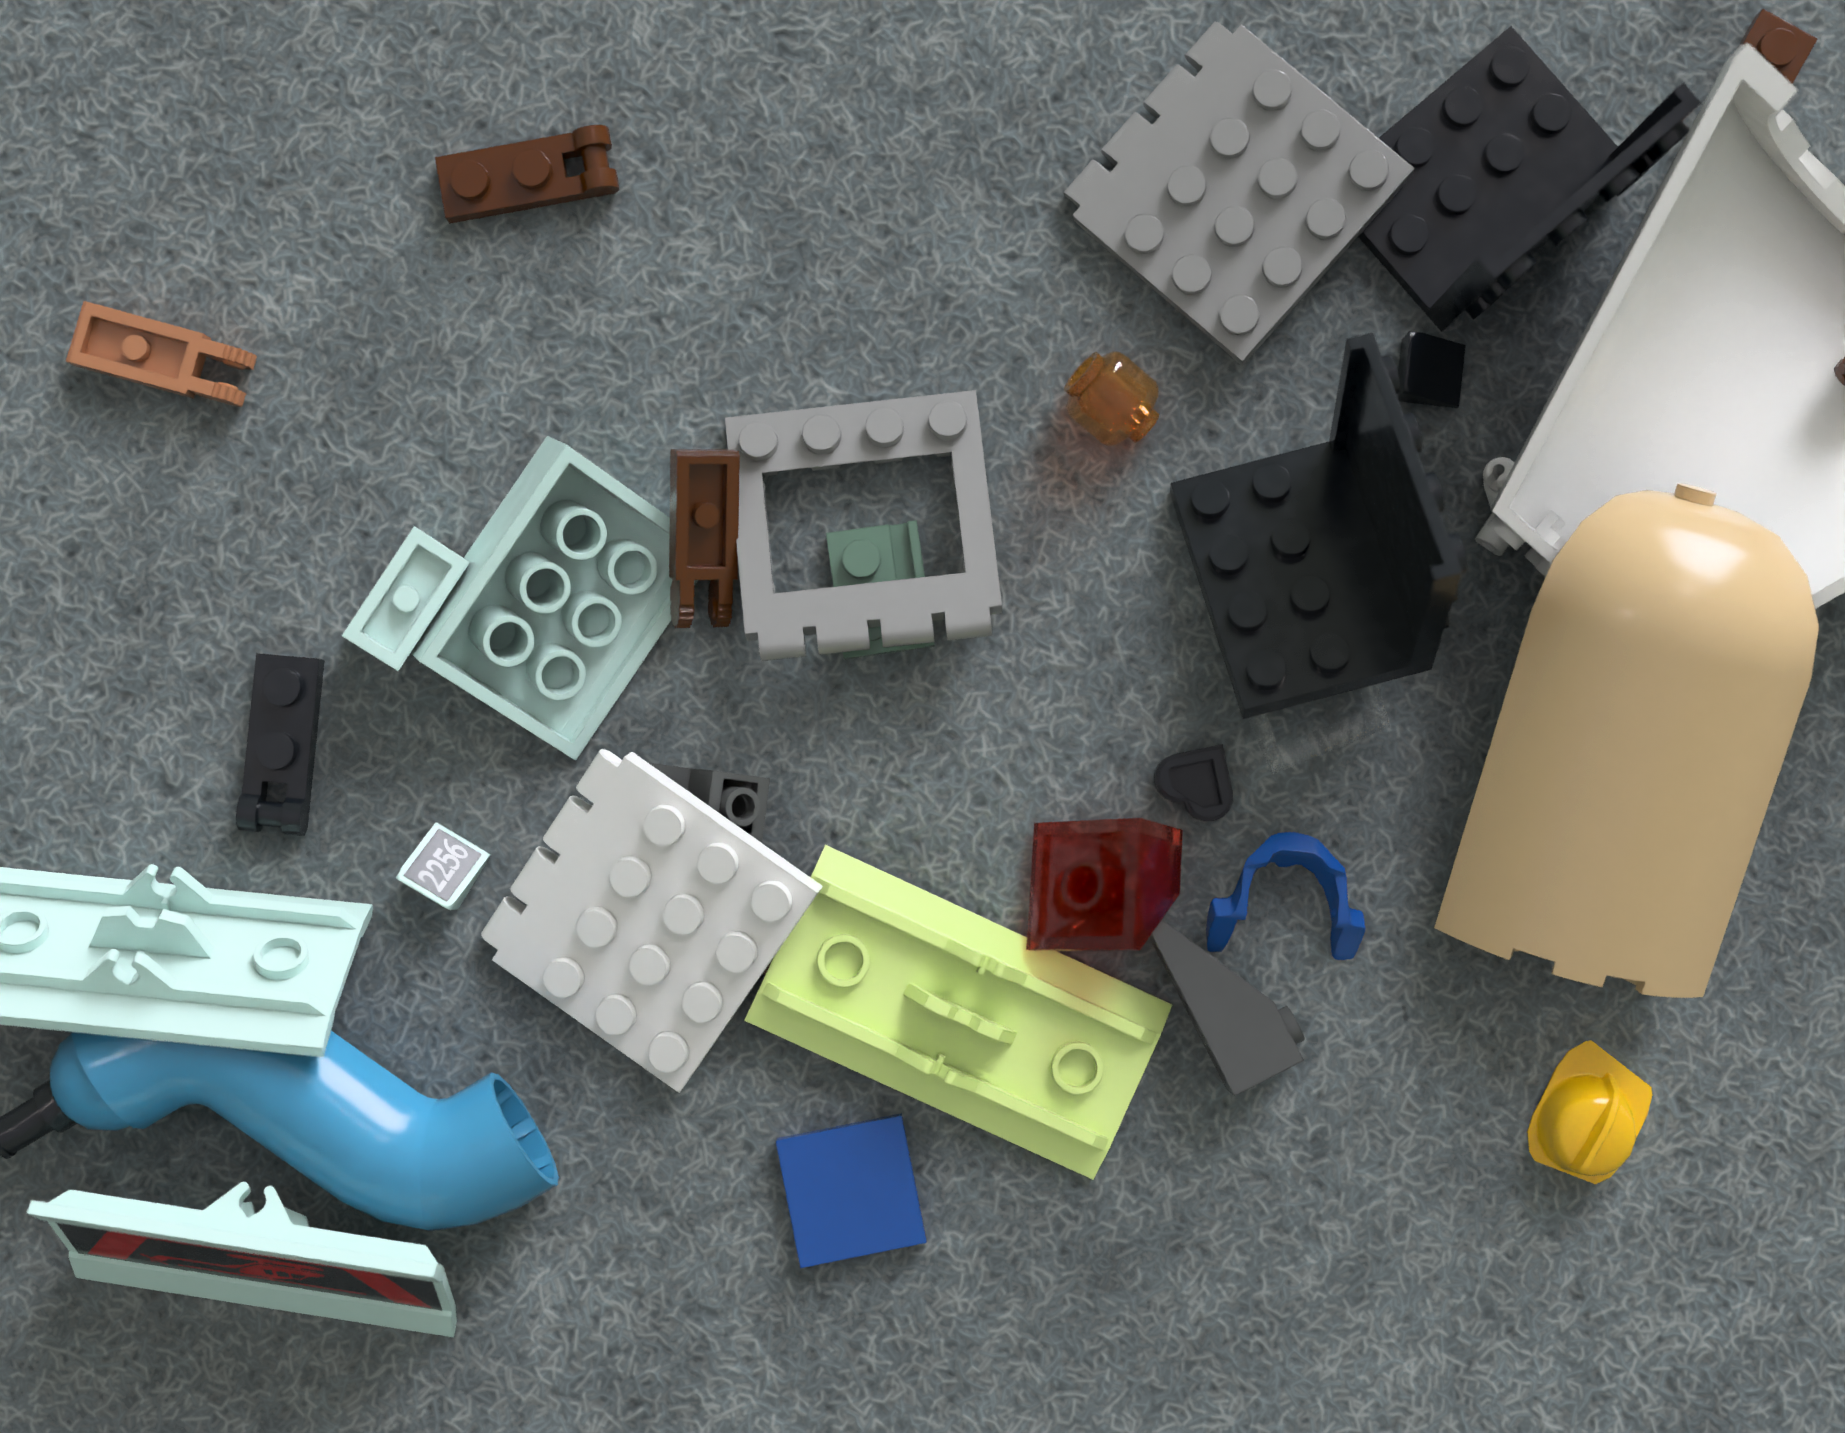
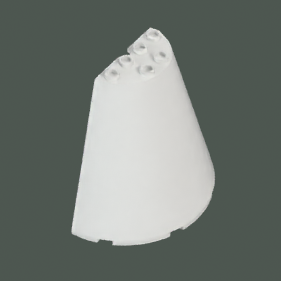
[1487,43,1845,609]

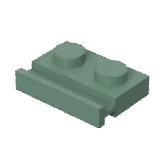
[826,520,935,660]

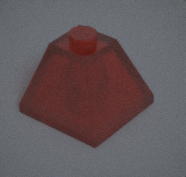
[1026,818,1183,951]

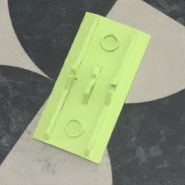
[744,845,1172,1180]

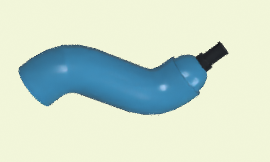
[0,1031,559,1231]

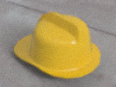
[1527,1040,1652,1184]

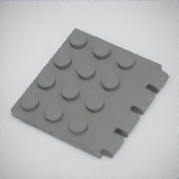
[1063,21,1415,366]

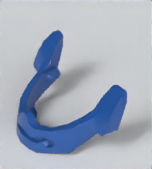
[1206,832,1366,960]

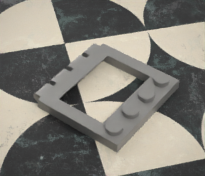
[725,390,1002,661]

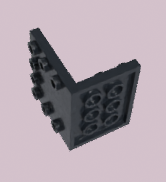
[1358,26,1701,332]
[1170,332,1467,719]

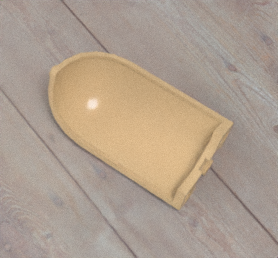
[1434,483,1819,998]

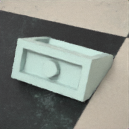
[342,526,470,671]

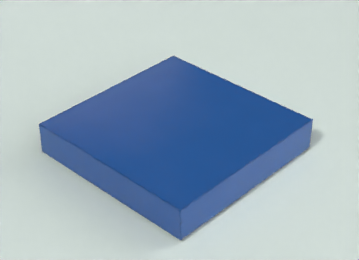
[776,1113,927,1268]

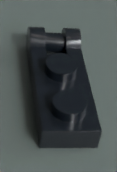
[236,653,325,836]

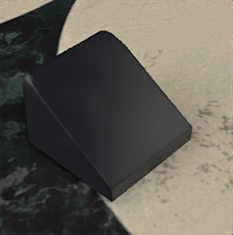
[1397,331,1466,408]

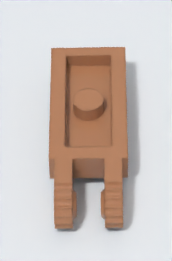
[66,301,257,407]

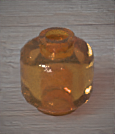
[1064,351,1159,446]

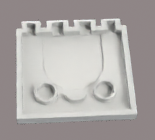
[481,749,823,1093]

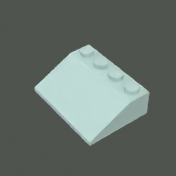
[411,436,698,761]

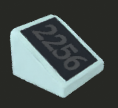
[396,822,491,910]

